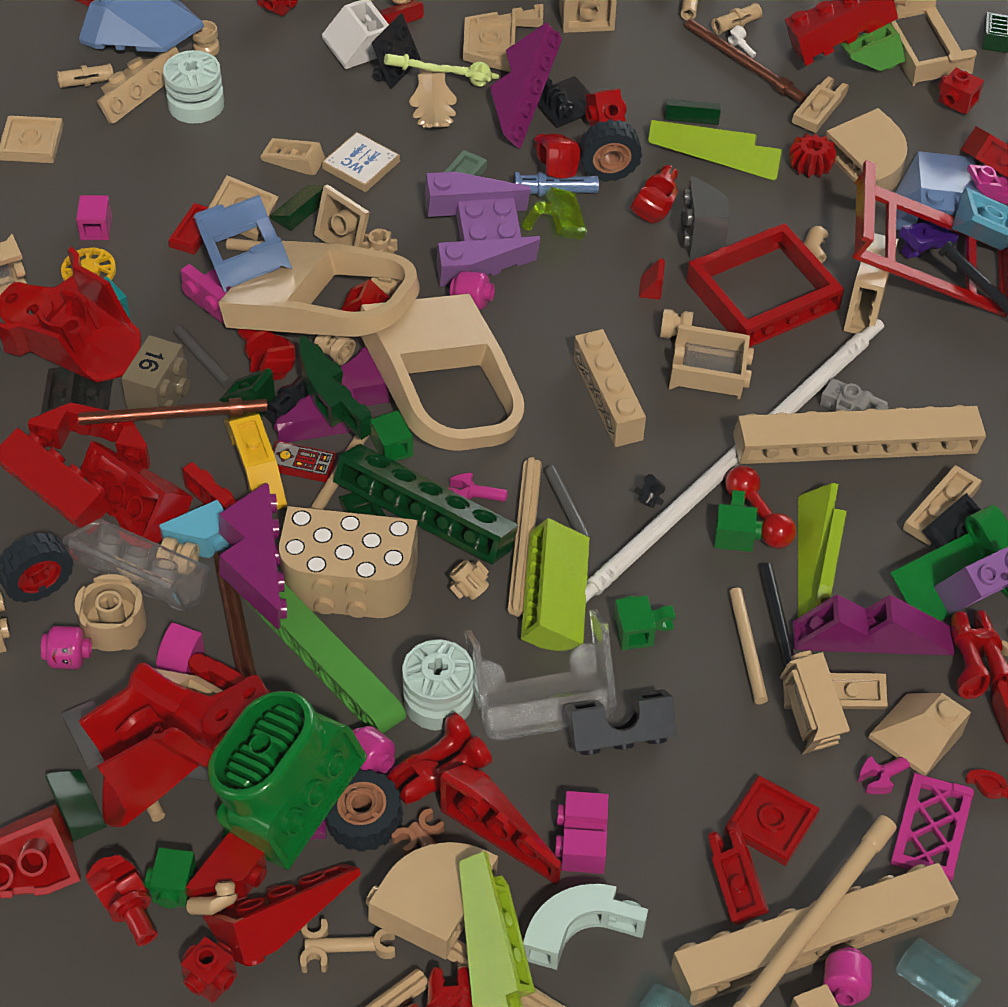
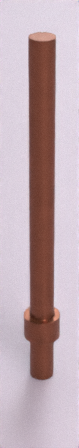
[685,19,808,104]
[78,398,267,425]

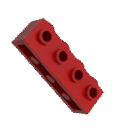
[0,427,112,535]

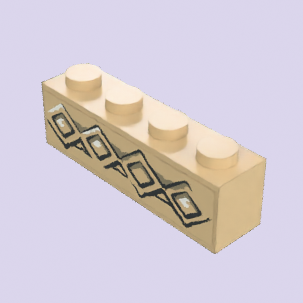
[573,329,646,447]

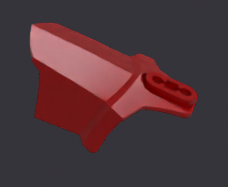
[0,246,141,382]
[78,663,269,828]

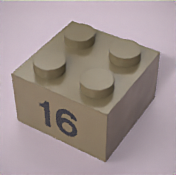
[121,335,190,428]

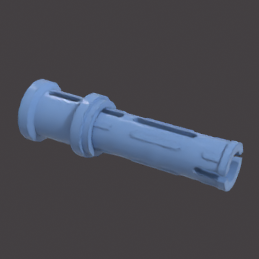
[514,172,599,197]

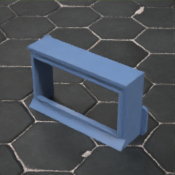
[194,195,292,292]

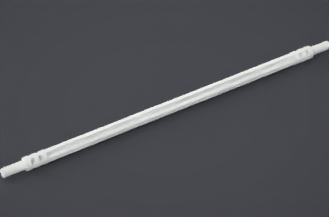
[585,319,884,603]

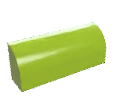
[521,518,590,651]

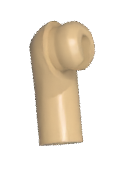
[804,226,829,263]
[186,881,238,915]

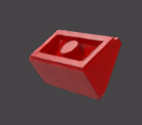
[379,0,424,24]

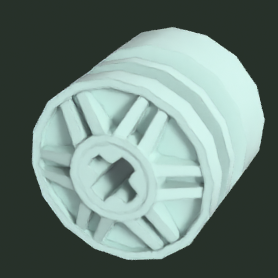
[163,50,224,123]
[402,639,474,731]

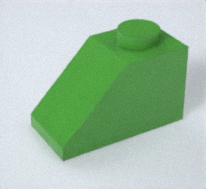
[841,23,906,71]

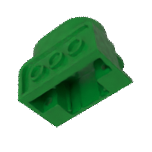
[208,691,367,870]

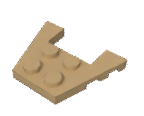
[463,4,544,72]

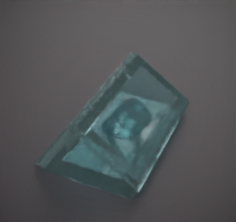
[896,938,982,1007]

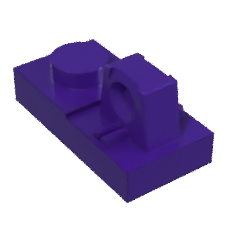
[899,221,959,259]

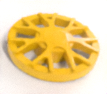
[61,247,116,281]

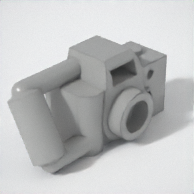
[820,378,889,412]

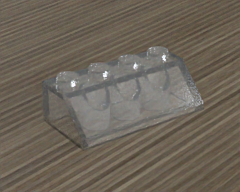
[62,519,210,611]

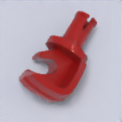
[533,133,580,178]
[630,165,678,223]
[238,329,296,380]
[85,854,158,946]

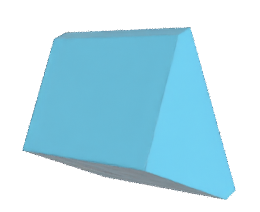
[952,187,1008,250]

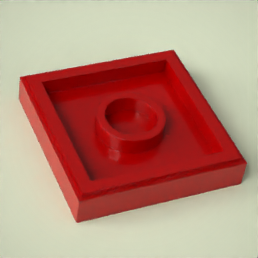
[724,775,820,866]

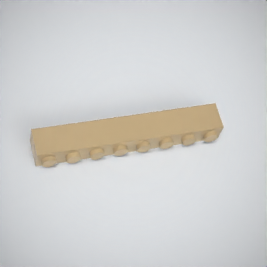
[733,405,986,464]
[671,862,959,1007]

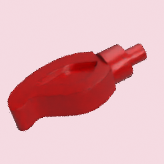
[965,769,1008,799]

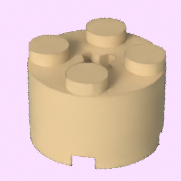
[75,574,147,651]

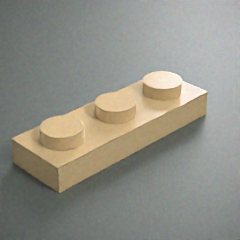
[903,465,982,546]
[783,673,888,710]

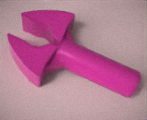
[448,473,508,502]
[857,756,910,794]

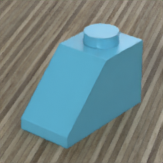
[159,500,232,558]

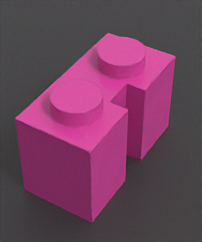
[555,791,609,874]

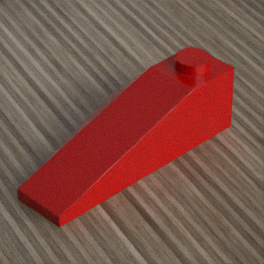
[80,441,194,551]
[440,764,561,885]
[0,804,81,899]
[203,863,361,966]

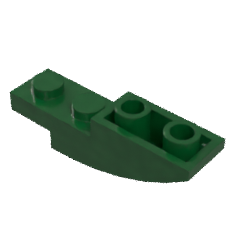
[299,336,372,440]

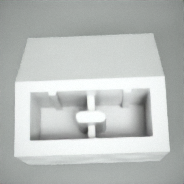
[322,0,389,69]

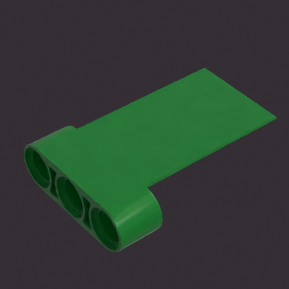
[890,505,1008,621]

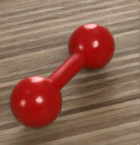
[725,465,796,549]

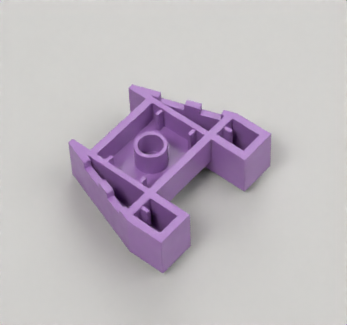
[424,171,540,287]

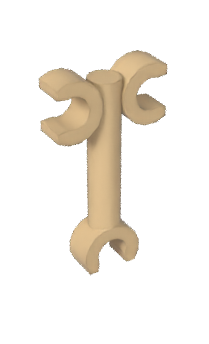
[300,919,395,973]

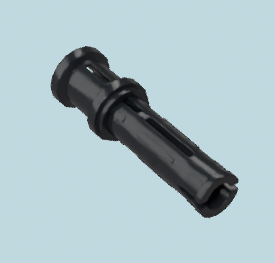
[263,353,334,424]

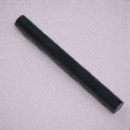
[760,563,794,670]

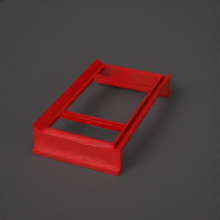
[852,160,1008,317]

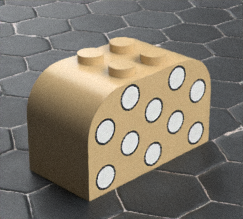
[279,506,418,618]

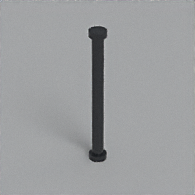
[938,240,1008,314]

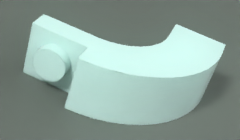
[523,884,648,970]

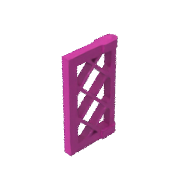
[891,773,974,882]

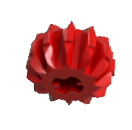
[789,133,836,178]

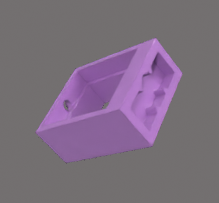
[934,547,1008,615]

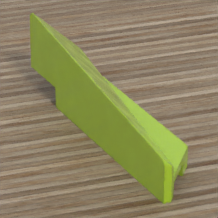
[648,120,783,180]
[798,483,847,618]
[459,851,535,1007]

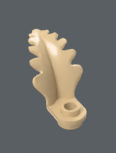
[409,68,457,128]

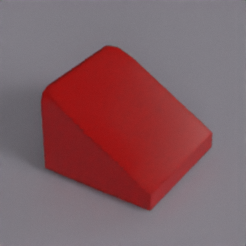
[639,258,665,300]

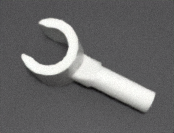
[728,25,756,58]

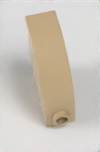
[826,108,907,191]
[366,842,498,960]

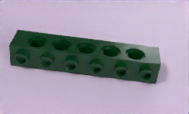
[333,444,519,565]

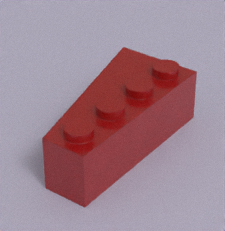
[784,0,898,66]

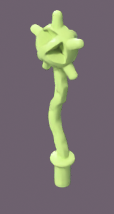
[384,54,499,87]

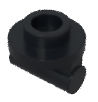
[634,474,665,508]

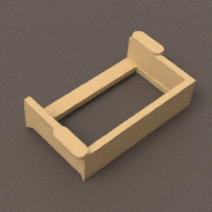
[888,0,977,86]

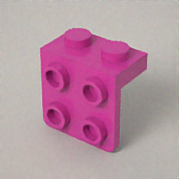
[181,264,231,324]

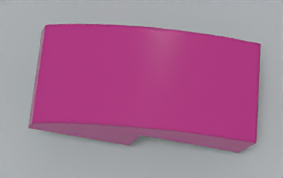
[967,164,1008,204]

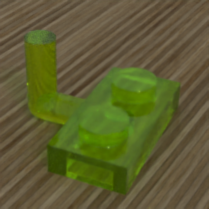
[522,187,587,240]

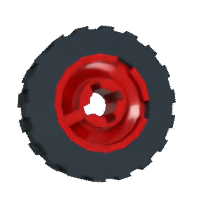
[0,533,74,603]

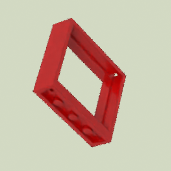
[686,223,844,348]

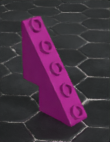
[490,22,562,149]
[274,346,390,443]
[219,483,287,630]
[793,594,954,656]

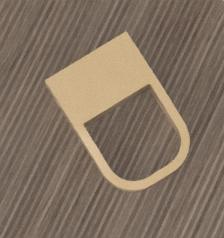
[218,241,420,337]
[360,294,524,451]

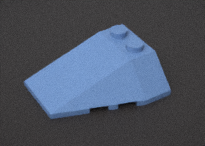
[79,0,204,52]
[895,151,985,230]

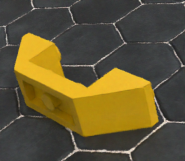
[224,412,287,510]

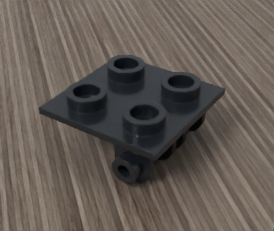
[371,13,421,89]
[538,76,590,127]

